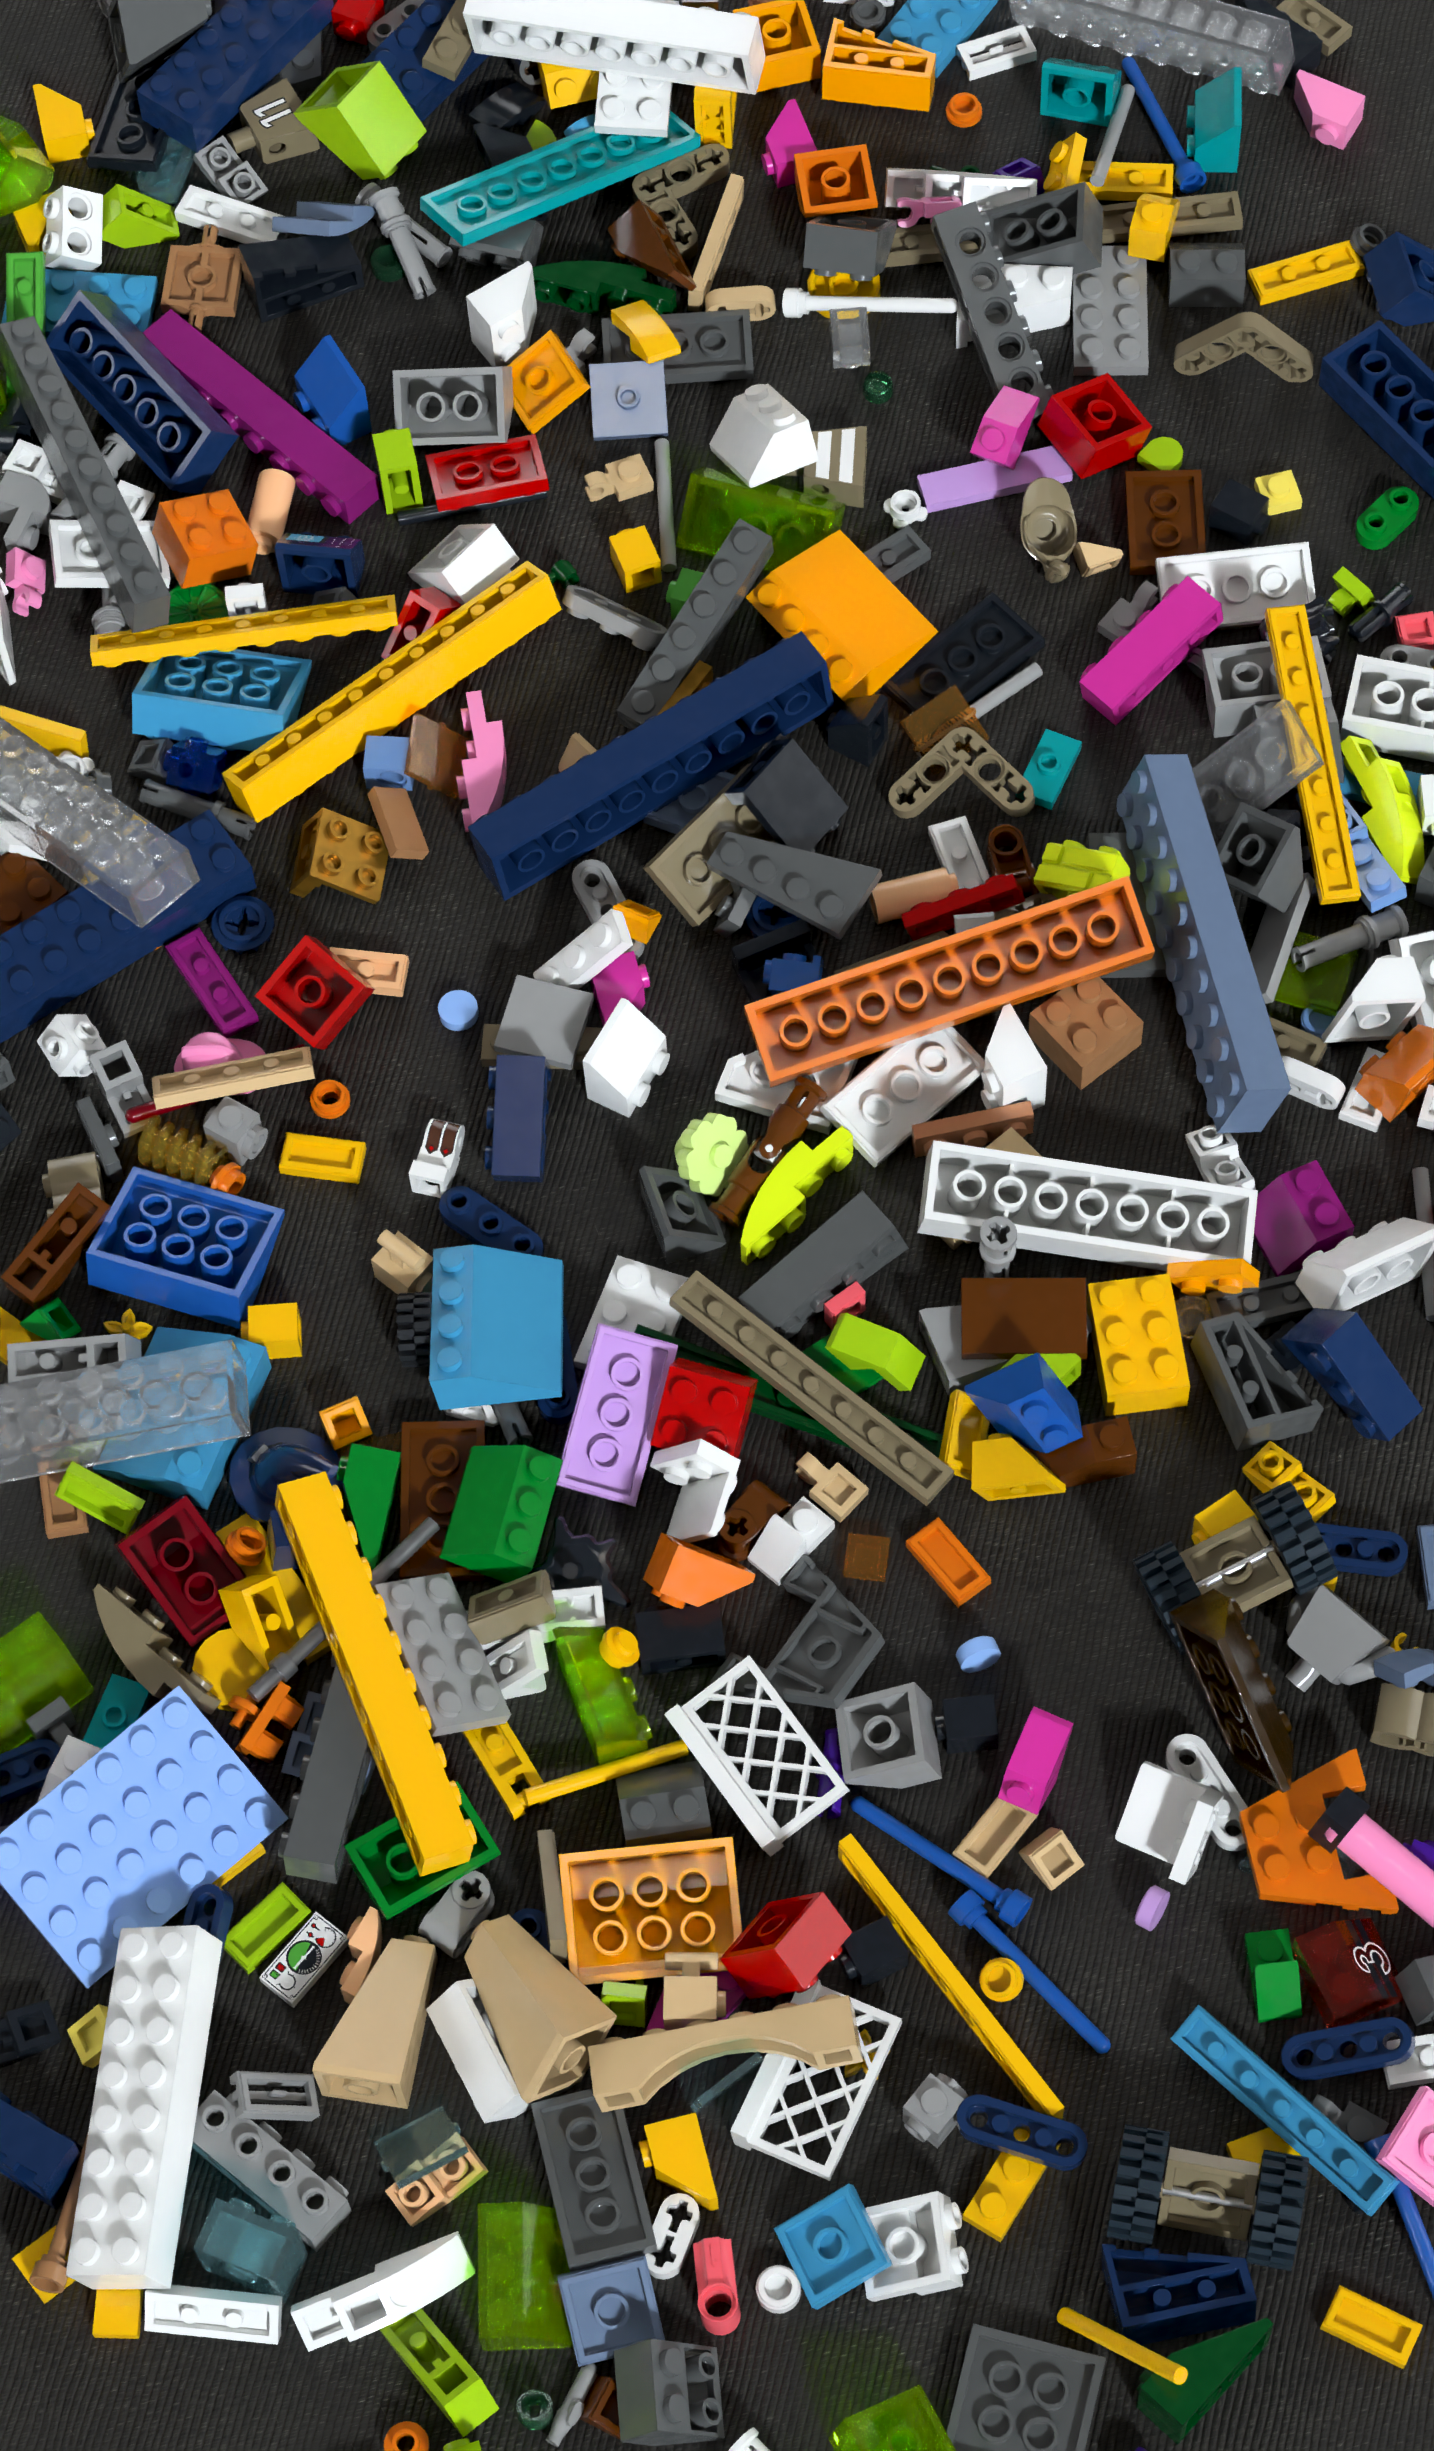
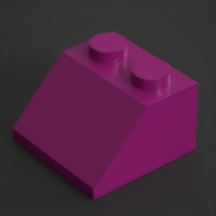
[1254,1160,1354,1277]

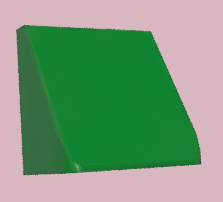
[19,1298,82,1340]

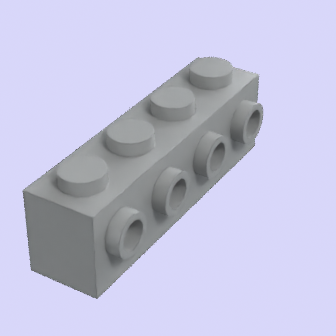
[192,2090,352,2252]

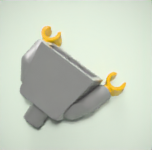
[1286,1576,1417,1692]

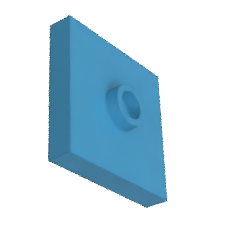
[774,2183,893,2310]

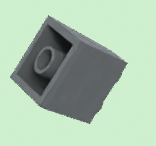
[107,0,212,83]

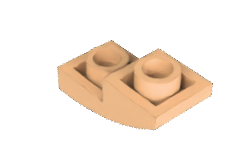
[339,1906,382,2004]
[385,2135,489,2227]

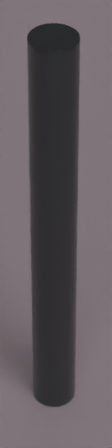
[397,491,548,526]

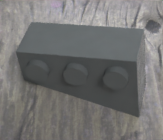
[1190,1312,1324,1451]

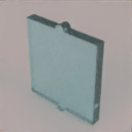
[690,2052,763,2115]
[373,2106,469,2189]

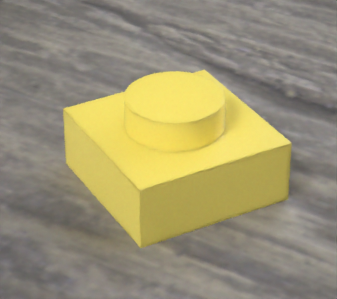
[1254,470,1302,516]
[67,2004,108,2068]

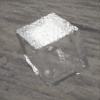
[829,307,870,369]

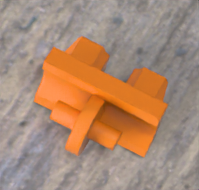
[228,1681,305,1763]

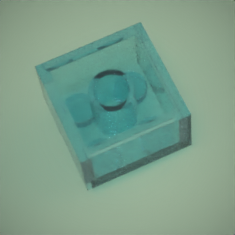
[193,2198,308,2303]

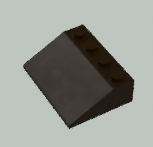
[1169,1589,1294,1793]

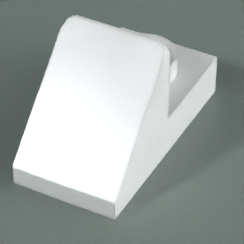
[747,1496,835,1586]
[486,1629,549,1699]

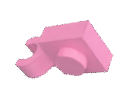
[896,196,962,228]
[5,547,46,617]

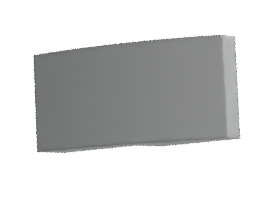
[192,136,268,204]

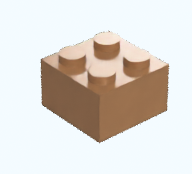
[1028,977,1144,1090]

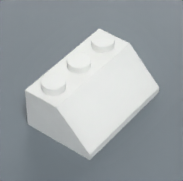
[709,384,819,488]
[1295,1217,1434,1311]
[426,1979,575,2123]

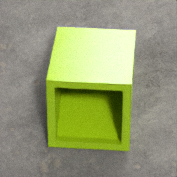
[293,61,427,180]

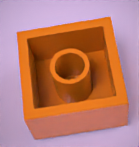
[152,489,259,589]

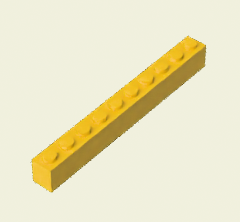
[221,561,562,823]
[275,1471,477,1877]

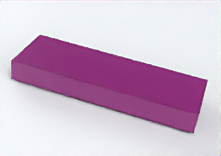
[165,928,259,1038]

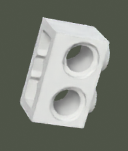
[42,185,103,272]

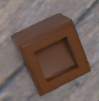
[580,2376,620,2440]

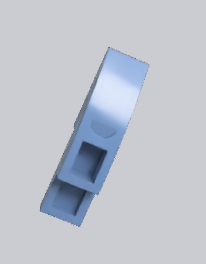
[1296,793,1407,913]

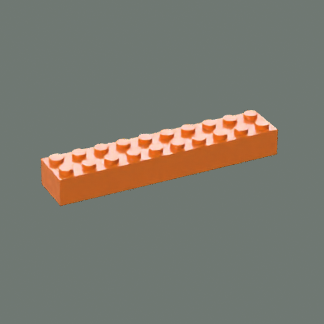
[744,876,1155,1088]

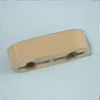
[704,285,776,321]

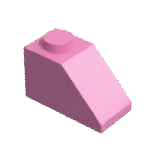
[1294,69,1365,150]

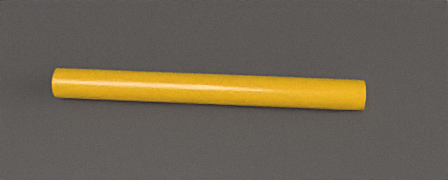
[522,1739,689,1806]
[1057,2307,1188,2385]

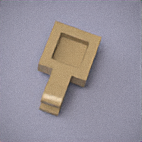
[584,453,654,502]
[795,1452,869,1523]

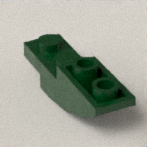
[533,261,677,316]

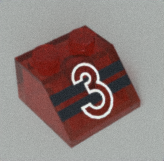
[1292,1918,1404,2028]

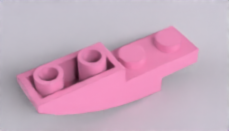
[456,690,507,832]

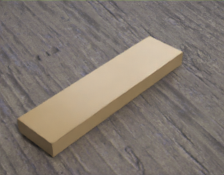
[688,173,744,312]
[152,1046,315,1110]

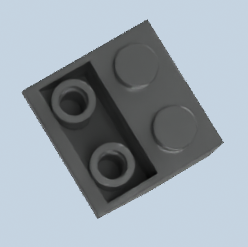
[449,219,544,272]
[614,2338,725,2446]

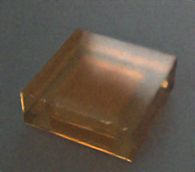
[843,1533,890,1582]

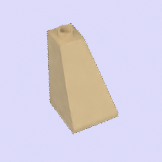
[464,1914,617,2104]
[312,1935,438,2109]

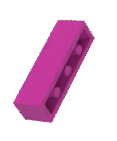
[1079,576,1224,726]

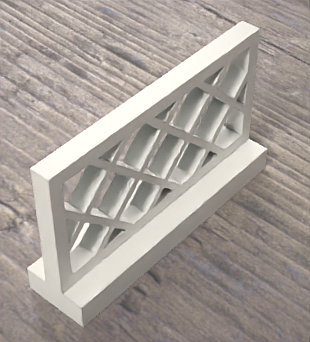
[664,1655,850,1857]
[730,1980,902,2181]

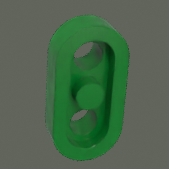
[1355,486,1419,550]

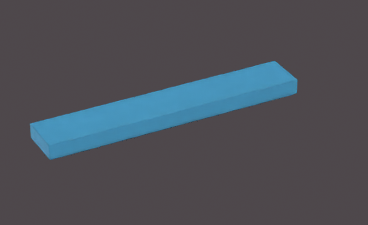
[1170,2005,1400,2216]

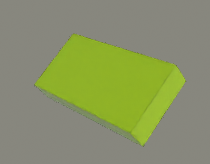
[54,1461,146,1534]
[224,1882,313,1975]

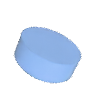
[438,990,479,1031]
[956,1636,1001,1673]

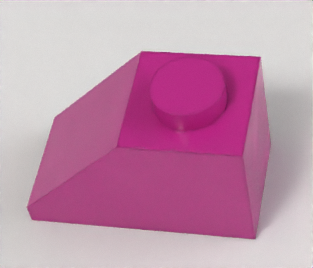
[761,99,817,188]
[970,385,1040,470]
[590,951,650,1027]
[998,1706,1074,1815]

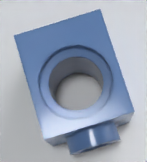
[363,735,422,791]

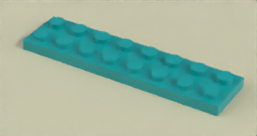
[420,111,701,247]

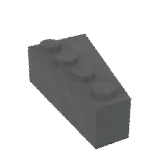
[738,1190,909,1340]

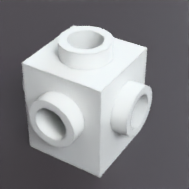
[37,1014,107,1077]

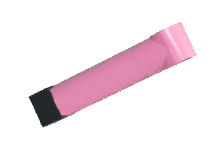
[1307,1787,1434,1928]

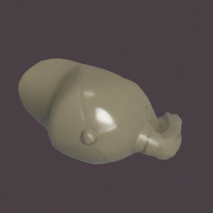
[1020,477,1077,583]

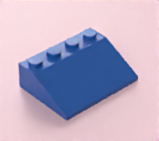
[86,1166,285,1329]

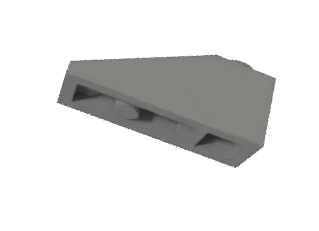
[7,1333,143,1386]

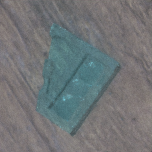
[135,138,196,204]

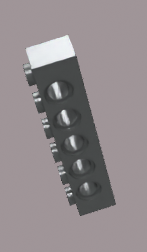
[930,201,1054,426]

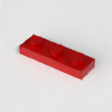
[901,873,1025,941]

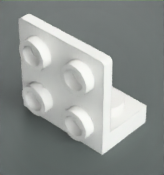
[650,1439,741,1543]
[1115,1761,1224,1885]

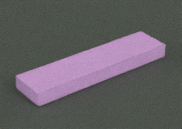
[917,445,1073,513]

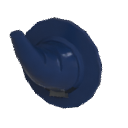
[229,1427,343,1525]

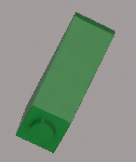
[337,1443,401,1571]

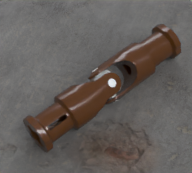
[708,1076,828,1228]

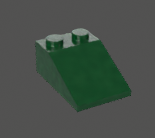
[1136,2317,1274,2445]

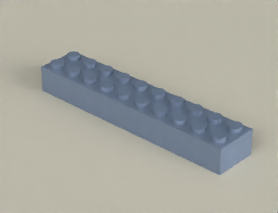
[1116,754,1291,1133]

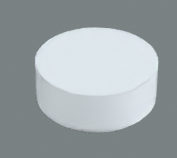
[756,2265,801,2314]

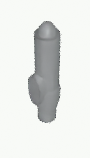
[546,2363,597,2447]

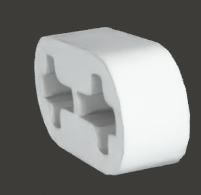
[1281,1056,1346,1110]
[645,2193,700,2280]

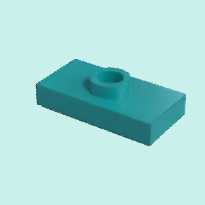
[1016,729,1082,810]
[82,1674,152,1749]

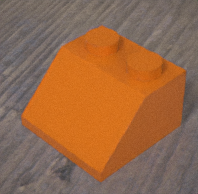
[794,144,878,218]
[1355,1024,1434,1122]
[643,1532,756,1609]

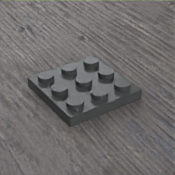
[942,2323,1106,2451]

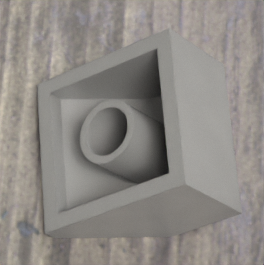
[835,1682,942,1789]

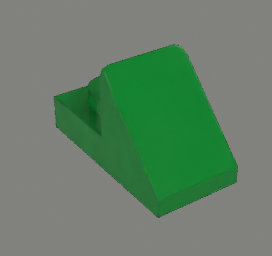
[1244,1928,1302,2023]

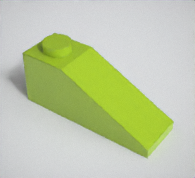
[379,2308,500,2437]

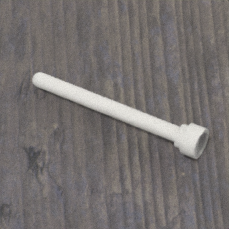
[782,288,959,318]

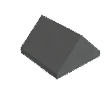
[639,1166,726,1264]

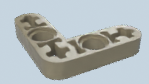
[632,143,730,261]
[1174,312,1314,383]
[888,727,1035,819]

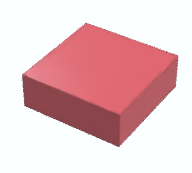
[1394,611,1434,650]
[824,1281,866,1331]

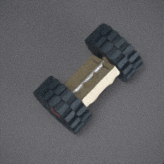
[1133,1481,1338,1655]
[1107,2124,1309,2271]

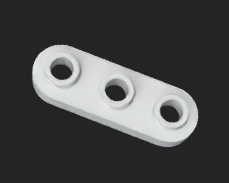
[1165,1734,1248,1851]

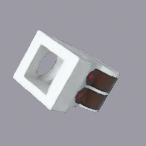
[409,1118,465,1198]

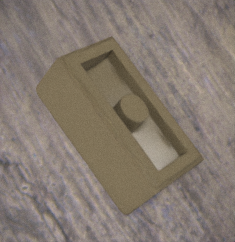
[467,1569,556,1645]

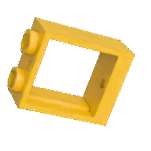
[693,86,737,149]

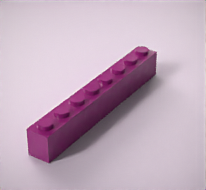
[142,309,381,524]

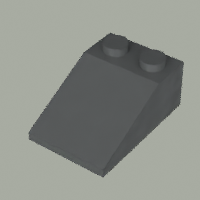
[985,182,1103,275]

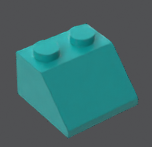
[1040,57,1122,127]
[1186,67,1242,173]

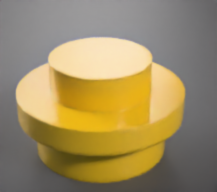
[599,1627,640,1669]
[979,1957,1024,2002]

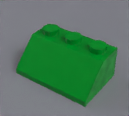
[439,1445,563,1583]
[344,1781,501,1920]

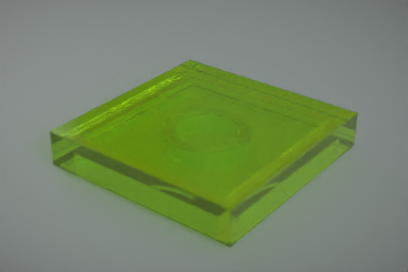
[1274,931,1359,1017]

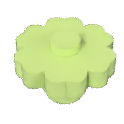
[675,1112,749,1197]

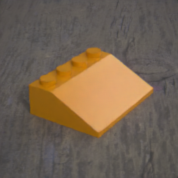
[745,529,938,702]
[559,1837,742,1985]

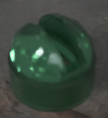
[863,370,893,404]
[516,2389,553,2431]

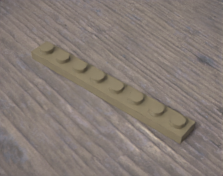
[669,1270,954,1506]

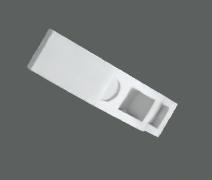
[291,2231,475,2352]

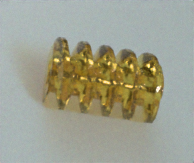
[138,1115,228,1188]

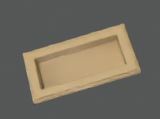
[952,1797,1039,1879]

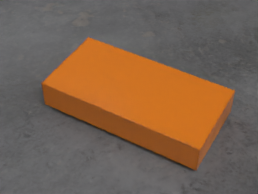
[905,1517,991,1608]

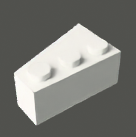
[956,264,1073,349]

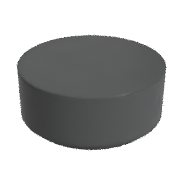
[850,0,886,34]

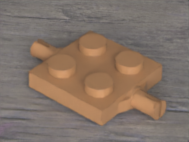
[160,225,243,333]

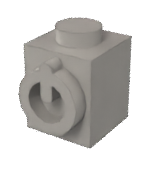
[203,1096,268,1166]
[903,2073,969,2149]

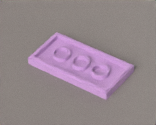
[556,1323,678,1507]

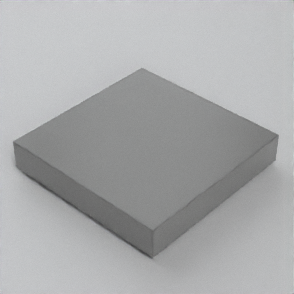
[494,975,594,1070]

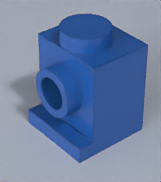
[763,953,824,995]

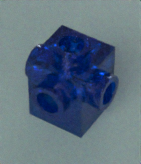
[163,736,227,795]

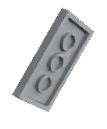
[1072,245,1149,376]
[372,1572,511,1737]

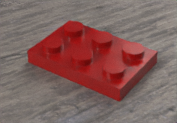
[425,434,549,512]

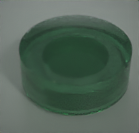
[371,244,405,282]

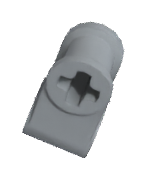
[418,1871,495,1959]

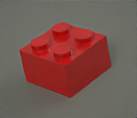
[1037,373,1152,479]
[255,935,375,1050]
[650,1357,758,1459]
[720,1891,852,1999]

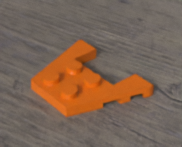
[1239,1749,1399,1915]

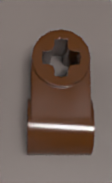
[987,824,1039,896]
[717,1480,791,1562]

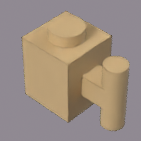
[371,1229,433,1295]
[663,1952,727,2031]

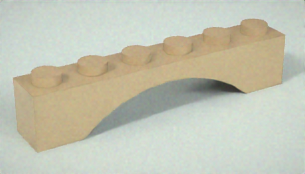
[587,1994,863,2113]

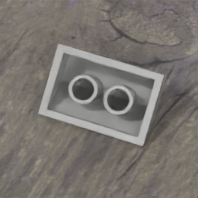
[392,366,514,446]
[1202,635,1332,738]

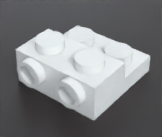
[864,2191,969,2302]

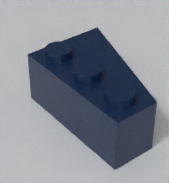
[0,2092,82,2210]

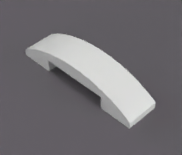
[2,439,155,521]

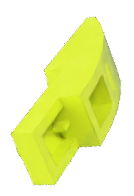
[1341,735,1425,885]
[740,1126,853,1265]

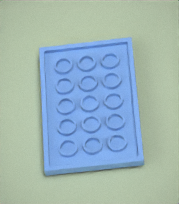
[0,1686,289,1989]

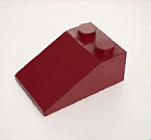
[113,1495,246,1648]

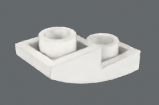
[1185,1125,1256,1190]

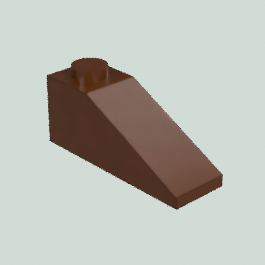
[607,199,697,291]
[1,1182,111,1310]
[1014,1416,1137,1499]

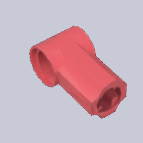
[693,2237,741,2336]

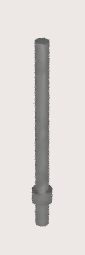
[247,1517,440,1702]

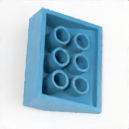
[132,649,312,751]
[429,1244,564,1410]
[93,1327,272,1510]

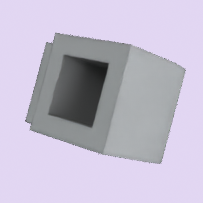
[0,470,53,553]
[89,1039,161,1139]

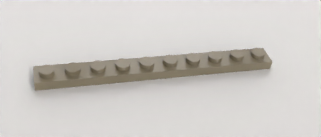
[885,191,1243,268]

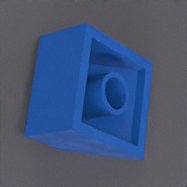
[293,334,372,446]
[964,1352,1083,1454]

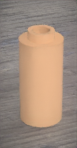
[247,469,296,555]
[869,867,959,924]

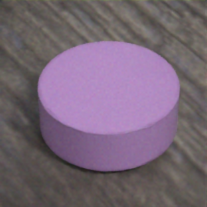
[1135,1885,1170,1931]

